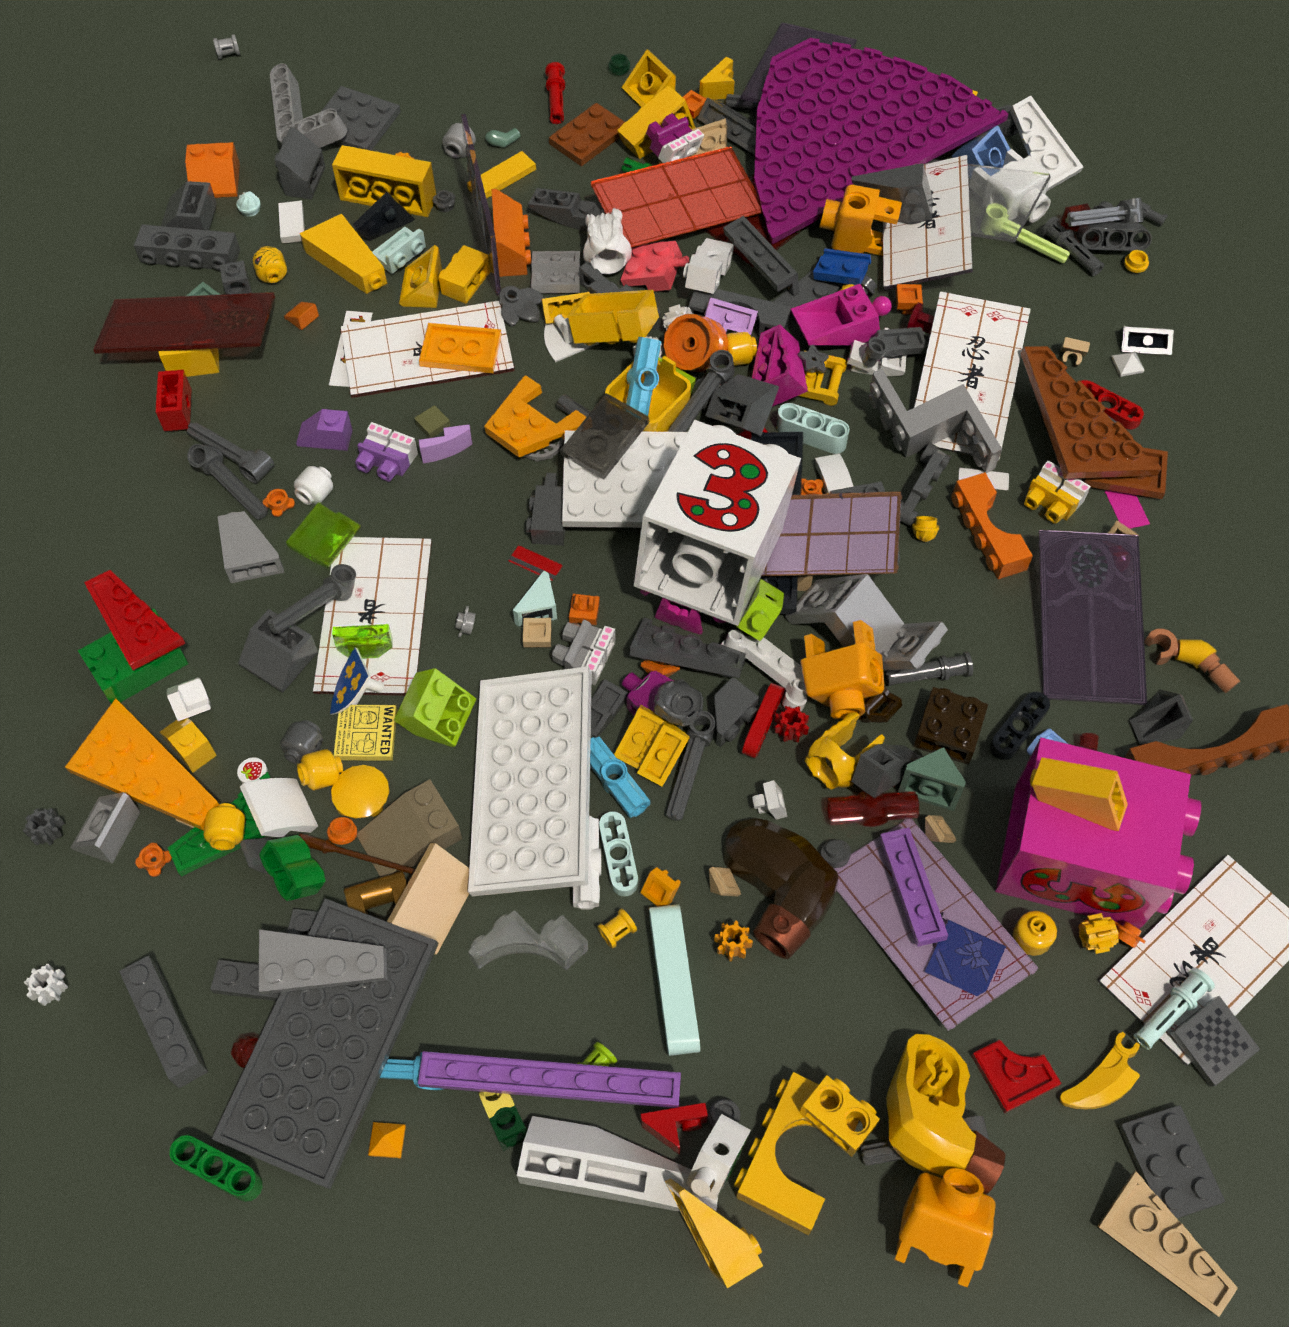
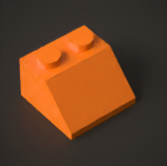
[185,142,240,198]

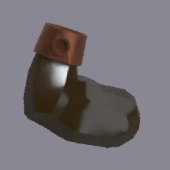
[723,818,839,959]

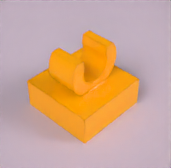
[640,867,681,906]

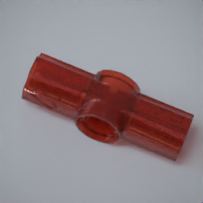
[827,791,919,827]

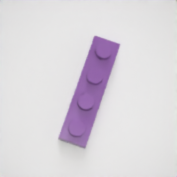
[880,827,948,947]

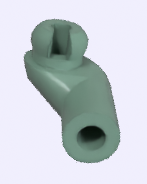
[485,128,521,148]

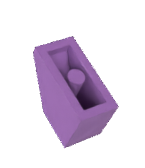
[296,409,353,451]

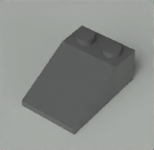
[852,163,933,224]

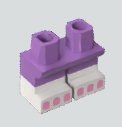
[355,422,418,482]

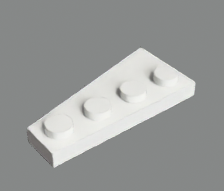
[1010,96,1084,192]

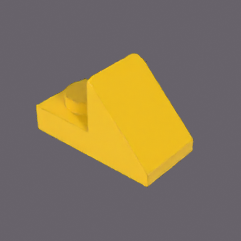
[699,57,735,100]

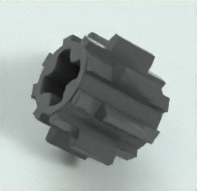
[23,808,65,846]

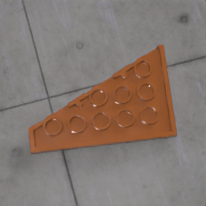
[1020,346,1161,479]

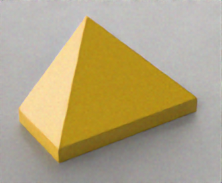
[541,292,590,324]

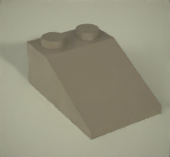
[357,779,462,877]

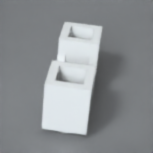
[683,238,734,294]

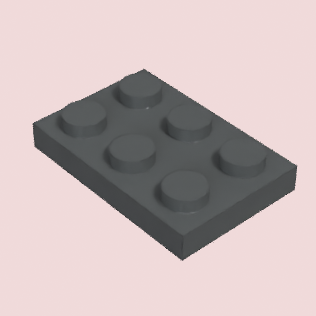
[1118,1105,1226,1219]

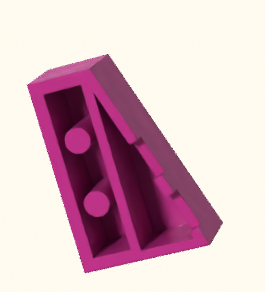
[752,324,808,407]

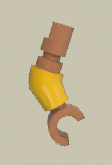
[1144,629,1240,694]

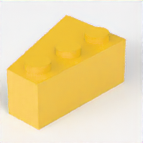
[617,85,696,159]

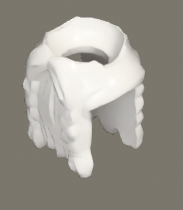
[583,208,632,274]

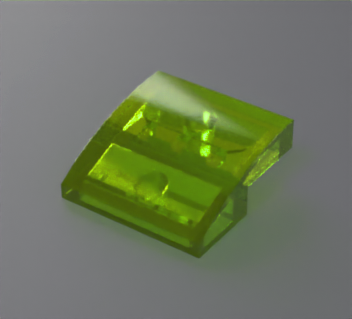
[286,502,361,568]

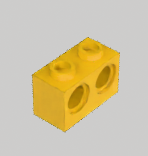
[800,1075,880,1157]

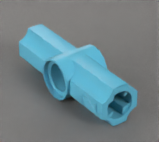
[626,337,661,419]
[590,736,650,818]

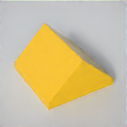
[621,49,676,107]
[399,245,442,308]
[159,341,219,377]

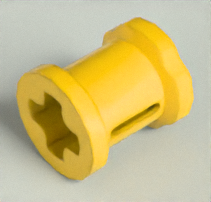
[597,908,637,949]

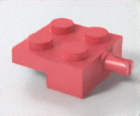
[621,241,690,291]

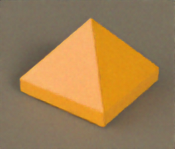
[368,1122,406,1159]

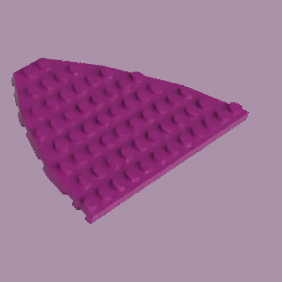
[754,38,1008,244]

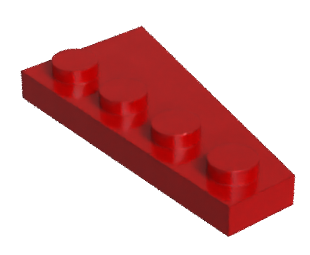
[84,570,186,670]

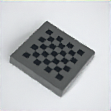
[1170,996,1260,1087]

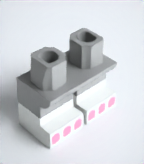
[552,620,616,685]

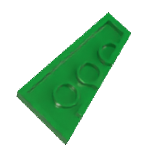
[168,772,271,877]

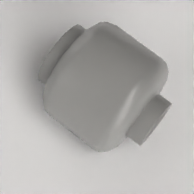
[442,123,476,158]

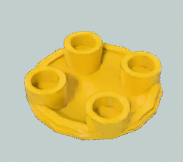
[331,765,389,819]

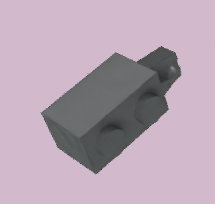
[526,473,566,546]

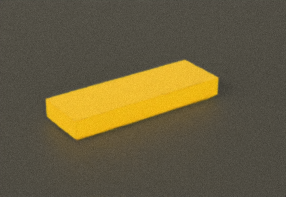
[467,151,536,202]

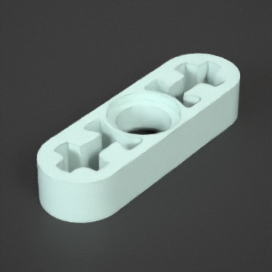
[599,812,638,896]

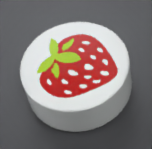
[237,758,269,784]

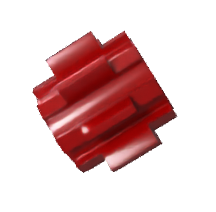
[774,706,809,742]

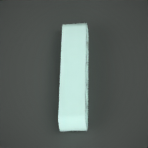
[649,904,700,1056]

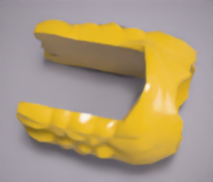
[804,712,885,790]

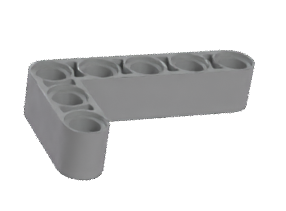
[270,63,347,148]

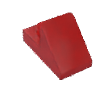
[641,1103,708,1154]

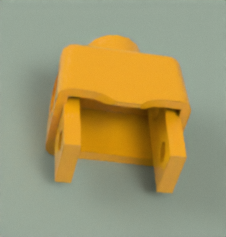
[819,185,902,256]
[800,620,884,719]
[895,1168,996,1288]

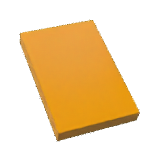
[419,323,502,374]

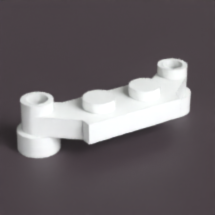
[721,630,807,711]

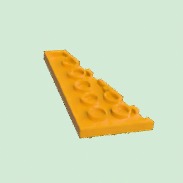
[65,699,219,831]

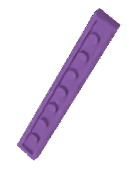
[418,1051,681,1108]

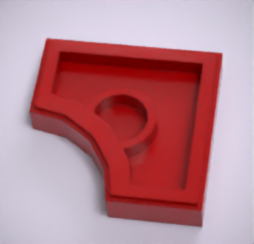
[971,1040,1061,1114]

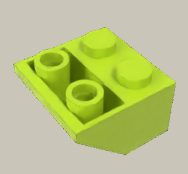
[394,668,477,747]

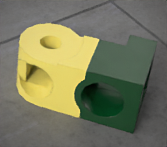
[478,1092,527,1152]

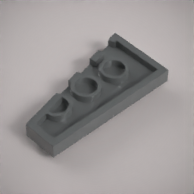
[773,268,845,320]

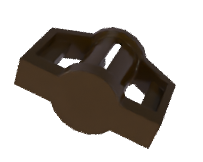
[859,686,902,723]

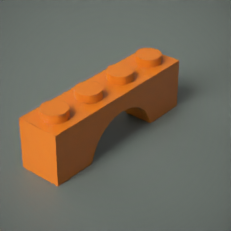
[952,472,1033,579]

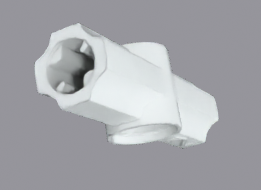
[573,816,601,910]

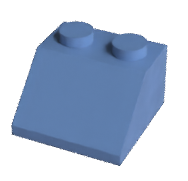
[952,125,1011,181]

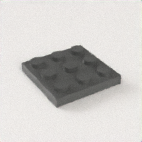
[322,86,401,151]

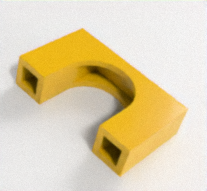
[734,1072,859,1236]

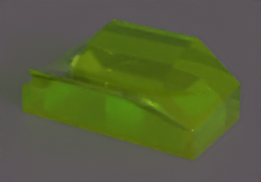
[332,624,393,659]

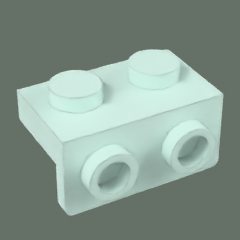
[372,227,426,274]

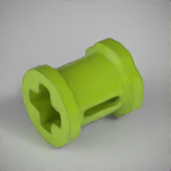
[577,1042,617,1067]

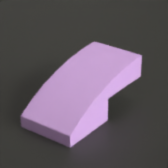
[419,425,472,463]

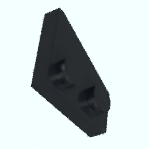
[353,192,415,241]

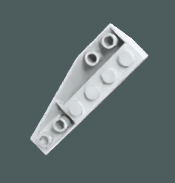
[517,1116,718,1212]

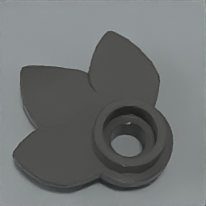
[499,286,545,327]

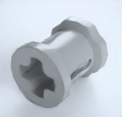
[213,34,240,59]

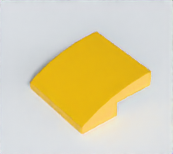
[614,705,690,787]

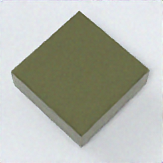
[414,405,451,438]

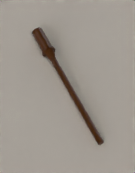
[299,833,416,874]

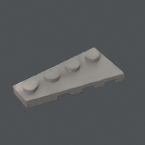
[259,929,387,994]

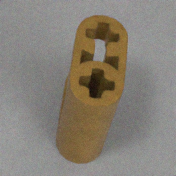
[344,871,407,914]

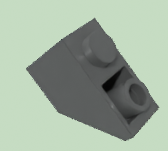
[713,677,759,748]

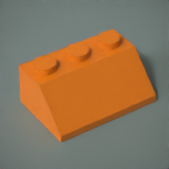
[491,189,531,277]

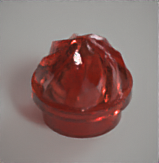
[231,1036,258,1068]

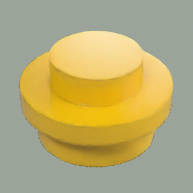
[1124,250,1149,273]

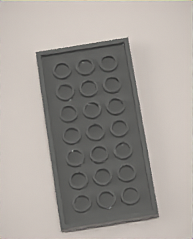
[212,898,439,1189]

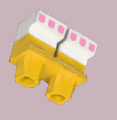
[1024,461,1091,524]

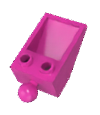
[791,284,892,345]

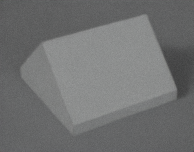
[71,792,140,864]

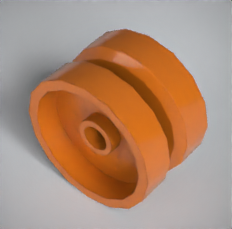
[664,314,728,373]

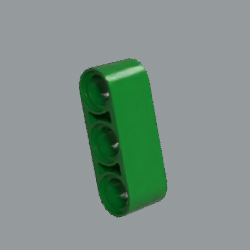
[169,1135,263,1202]

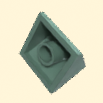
[897,747,966,811]

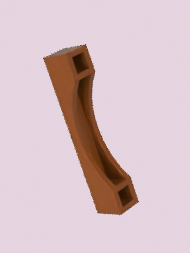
[1124,704,1289,776]

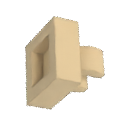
[1060,337,1090,367]

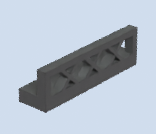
[697,98,757,155]
[723,216,800,296]

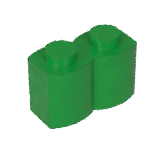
[259,835,326,901]

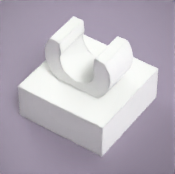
[752,780,787,820]

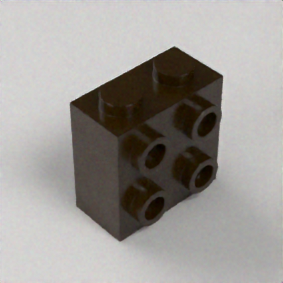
[913,687,988,765]

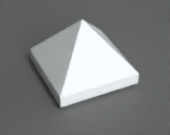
[1111,351,1144,377]

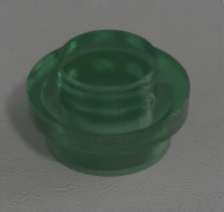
[608,54,630,75]

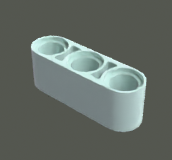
[776,403,850,454]

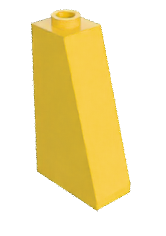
[300,214,387,294]

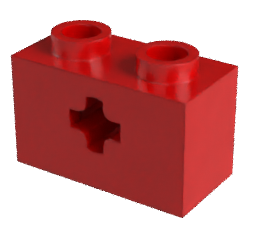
[156,369,192,431]

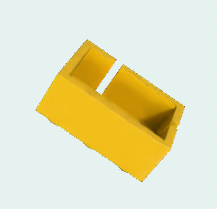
[568,290,659,345]

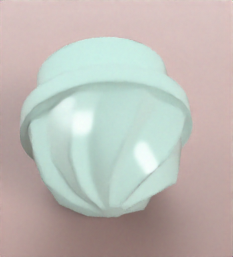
[237,192,261,217]

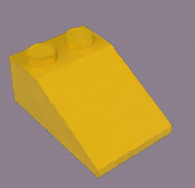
[665,1178,763,1288]

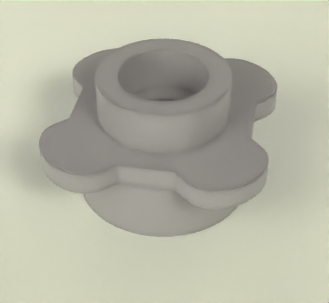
[455,606,476,638]

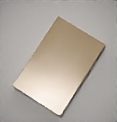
[387,843,469,955]

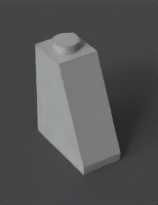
[217,511,285,583]

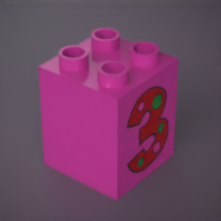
[995,737,1201,929]

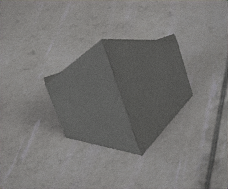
[1130,689,1193,745]

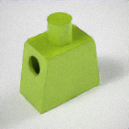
[735,579,784,641]

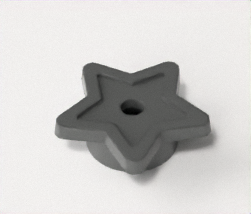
[798,345,829,373]

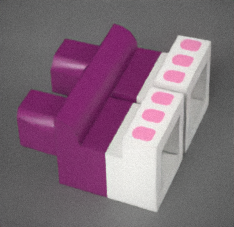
[646,113,704,166]

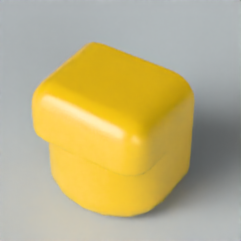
[605,356,691,432]

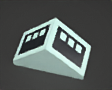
[513,571,557,627]

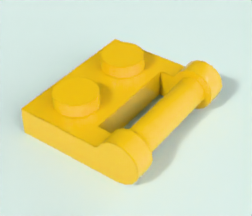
[798,350,847,406]

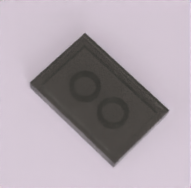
[560,393,650,479]

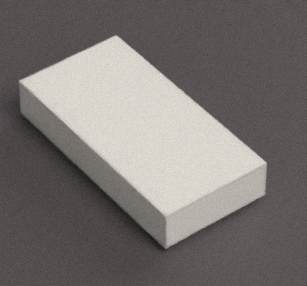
[278,201,305,243]

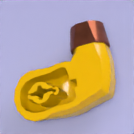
[886,1034,1005,1195]

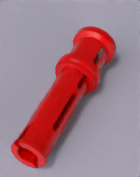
[545,62,566,124]

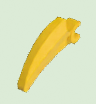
[1059,1032,1140,1110]

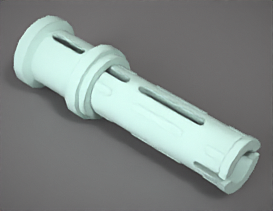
[1133,968,1215,1050]

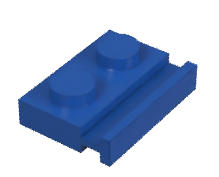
[813,248,871,285]

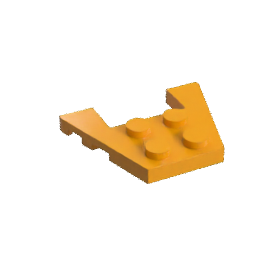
[484,376,593,457]

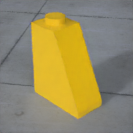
[1030,757,1128,831]

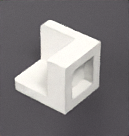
[167,677,211,721]

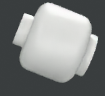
[294,466,333,505]

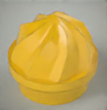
[912,516,939,542]

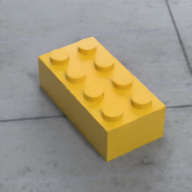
[332,145,436,217]

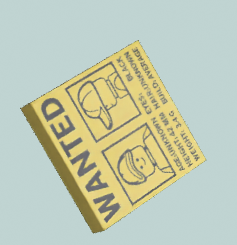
[334,705,397,761]

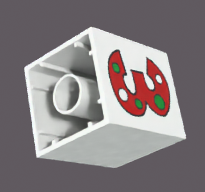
[634,420,801,626]

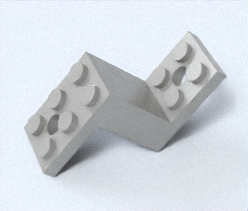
[868,369,1002,473]
[785,574,948,670]

